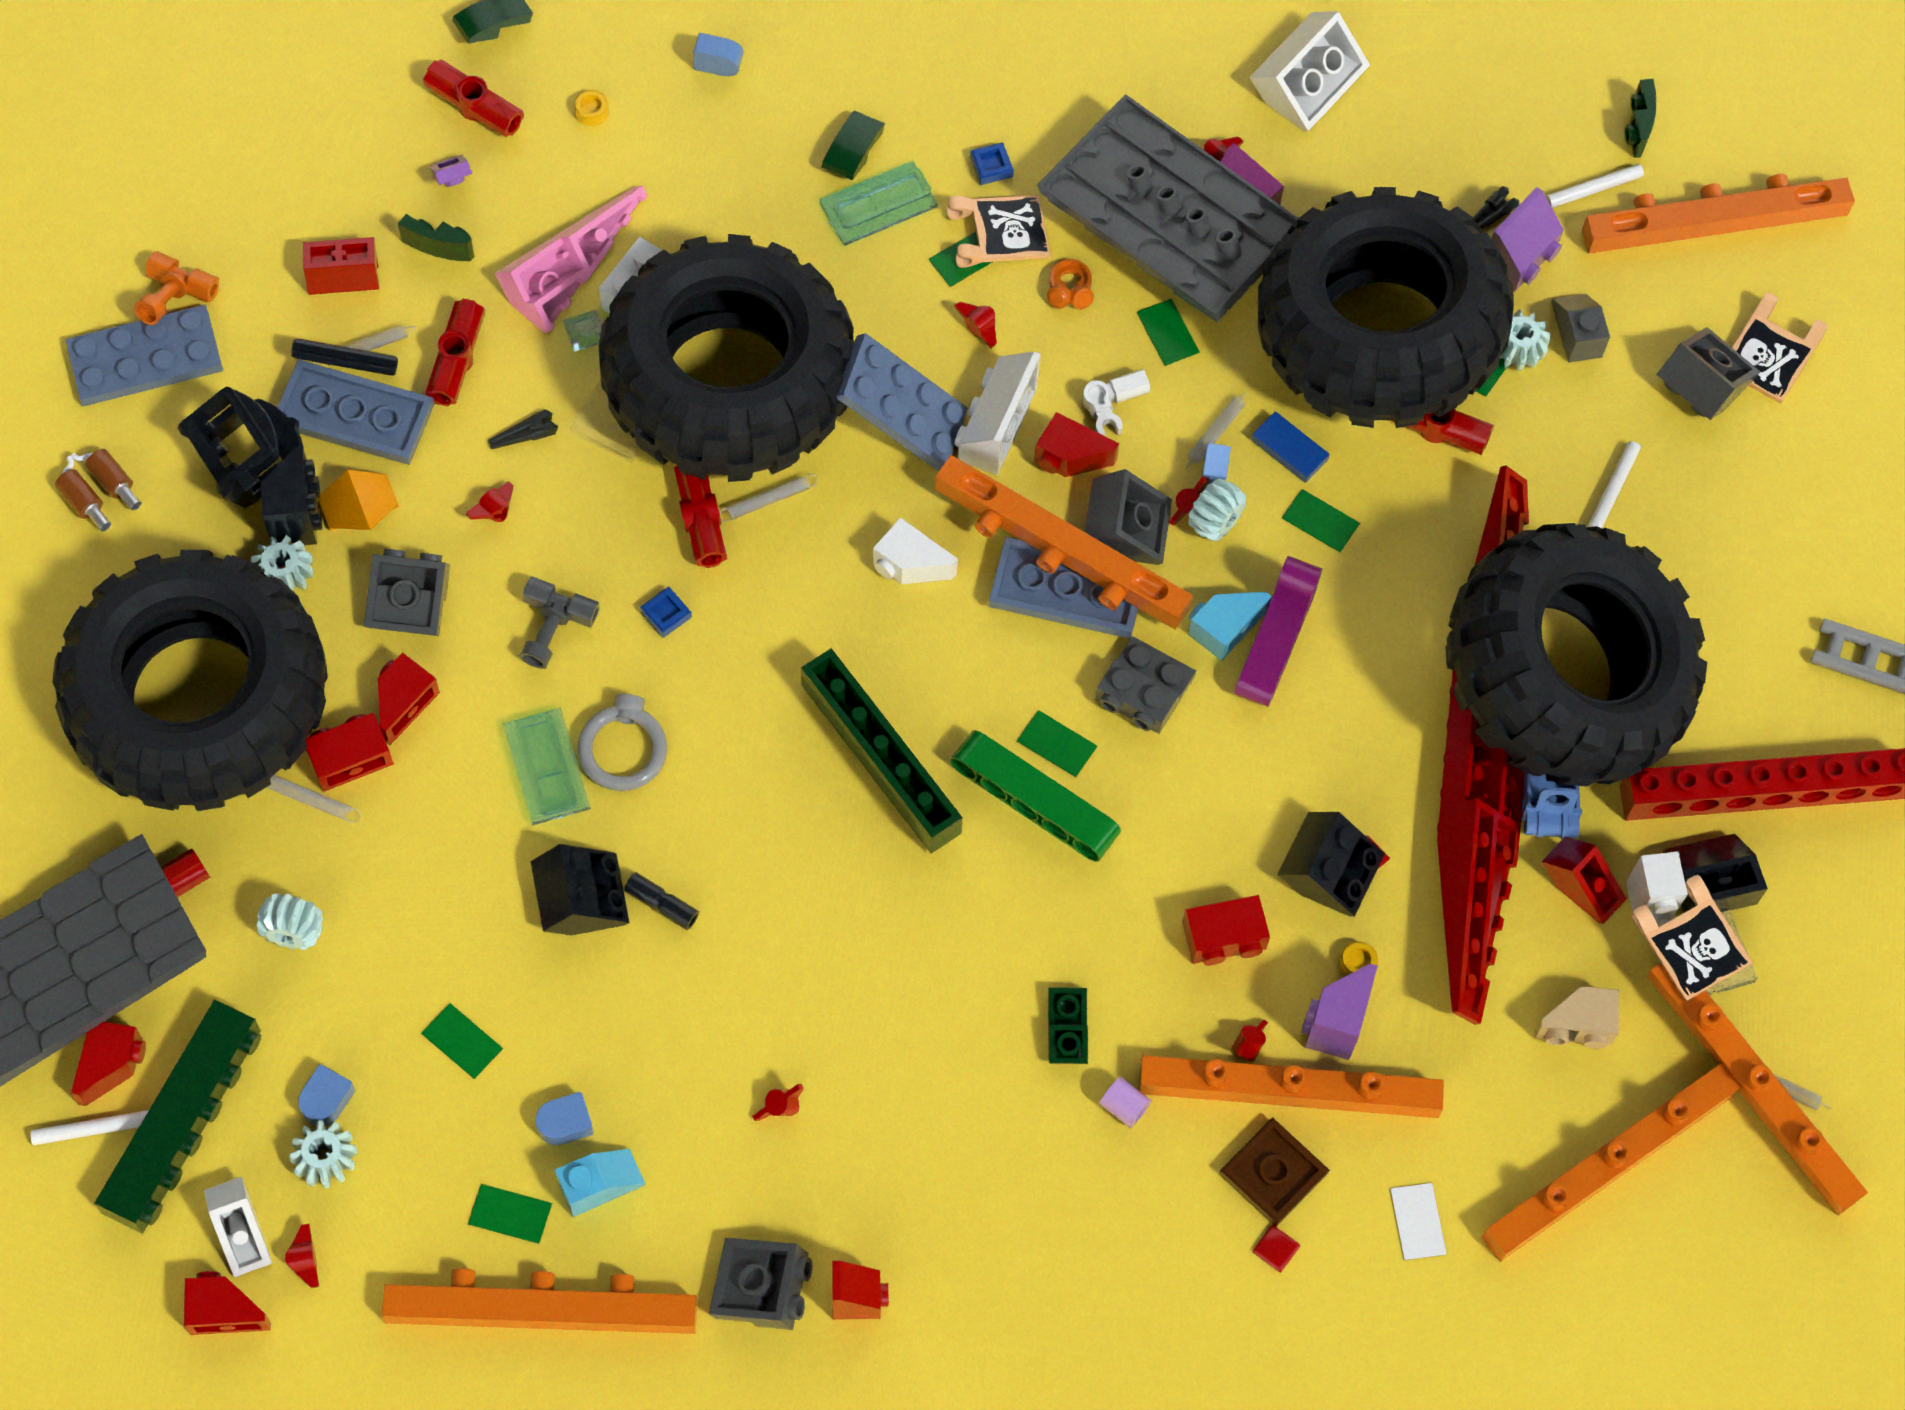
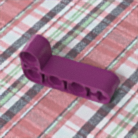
[1234,556,1323,707]

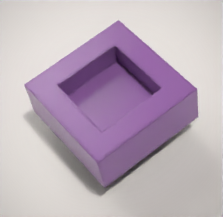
[429,154,472,187]

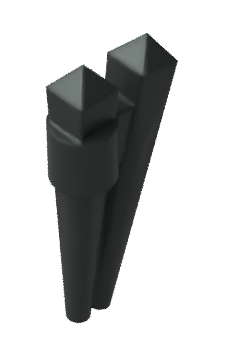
[1473,186,1519,230]
[489,409,558,449]

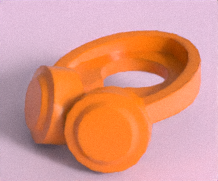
[1047,259,1094,310]

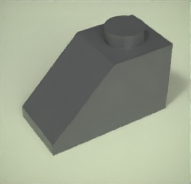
[1551,294,1610,363]

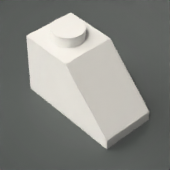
[873,517,958,585]
[204,1176,272,1277]

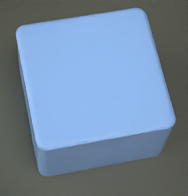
[1202,443,1231,491]

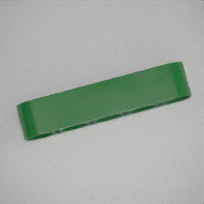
[950,730,1121,862]

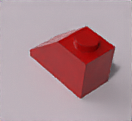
[1034,412,1119,477]
[377,652,440,745]
[1542,836,1627,924]
[71,1022,146,1106]
[832,1261,889,1320]
[184,1271,271,1335]

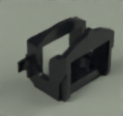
[178,386,304,509]

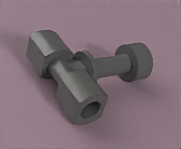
[519,576,600,669]

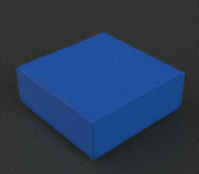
[970,142,1014,186]
[640,586,692,638]

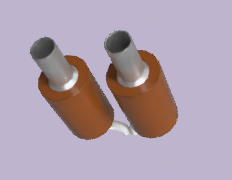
[55,449,142,531]

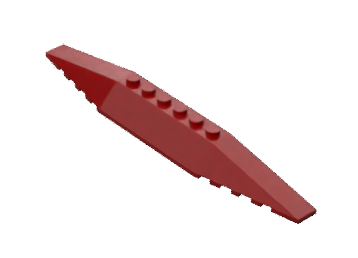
[1437,465,1529,1025]

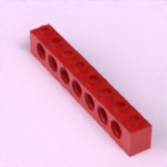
[1619,748,1905,821]

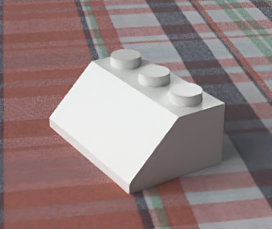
[1249,11,1370,131]
[954,352,1041,476]

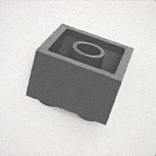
[1656,327,1760,420]
[1085,469,1172,565]

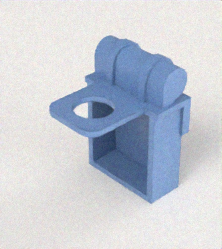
[1521,773,1582,839]

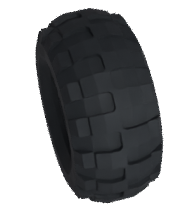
[1258,187,1514,428]
[598,234,854,482]
[1445,523,1707,787]
[52,550,328,811]

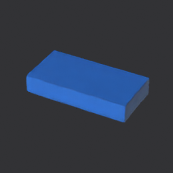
[1251,411,1330,483]

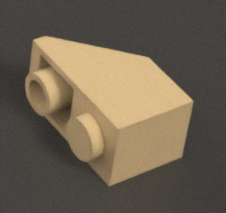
[1535,986,1619,1049]

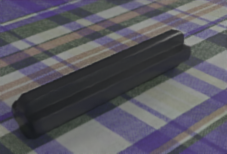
[291,338,398,376]

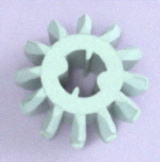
[1499,309,1550,372]
[1188,478,1246,542]
[250,535,314,591]
[256,893,323,950]
[289,1120,358,1188]

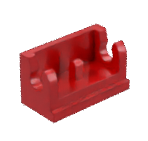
[303,237,380,295]

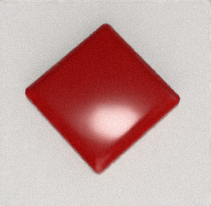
[1253,1225,1300,1273]

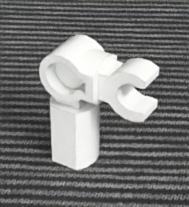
[1082,369,1150,436]

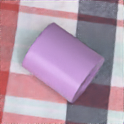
[1100,1077,1152,1128]

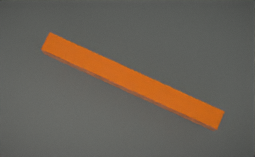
[1582,174,1855,254]
[935,455,1193,630]
[1647,963,1868,1216]
[1139,1055,1444,1118]
[1481,1063,1741,1262]
[382,1268,697,1334]

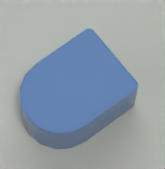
[693,33,744,76]
[298,1065,355,1126]
[535,1092,594,1145]

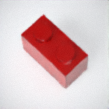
[306,712,394,792]
[1182,895,1270,966]

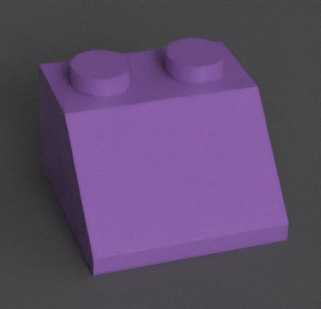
[1491,187,1564,292]
[1301,964,1378,1060]

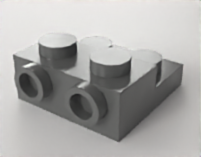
[364,549,450,636]
[1095,636,1196,734]
[709,1238,813,1330]

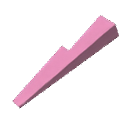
[495,186,647,333]

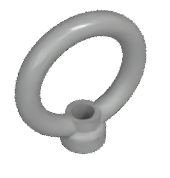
[578,694,667,791]

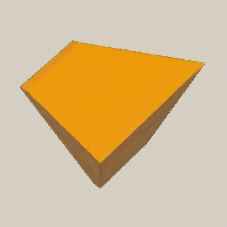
[318,469,399,531]

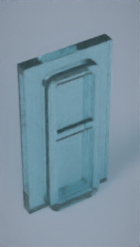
[820,161,938,246]
[503,707,591,825]

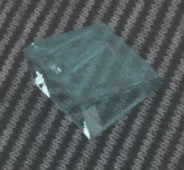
[563,310,603,351]

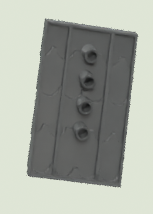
[1037,94,1298,323]
[0,834,206,1087]

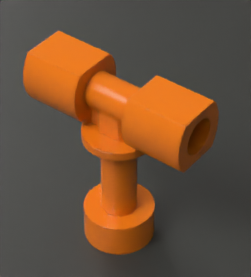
[134,251,219,325]

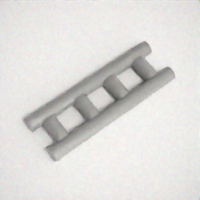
[1810,618,1905,694]

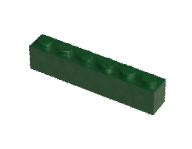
[801,648,963,854]
[94,999,261,1234]

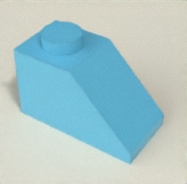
[1188,592,1272,661]
[555,1149,645,1217]

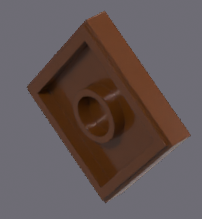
[1219,1117,1330,1227]

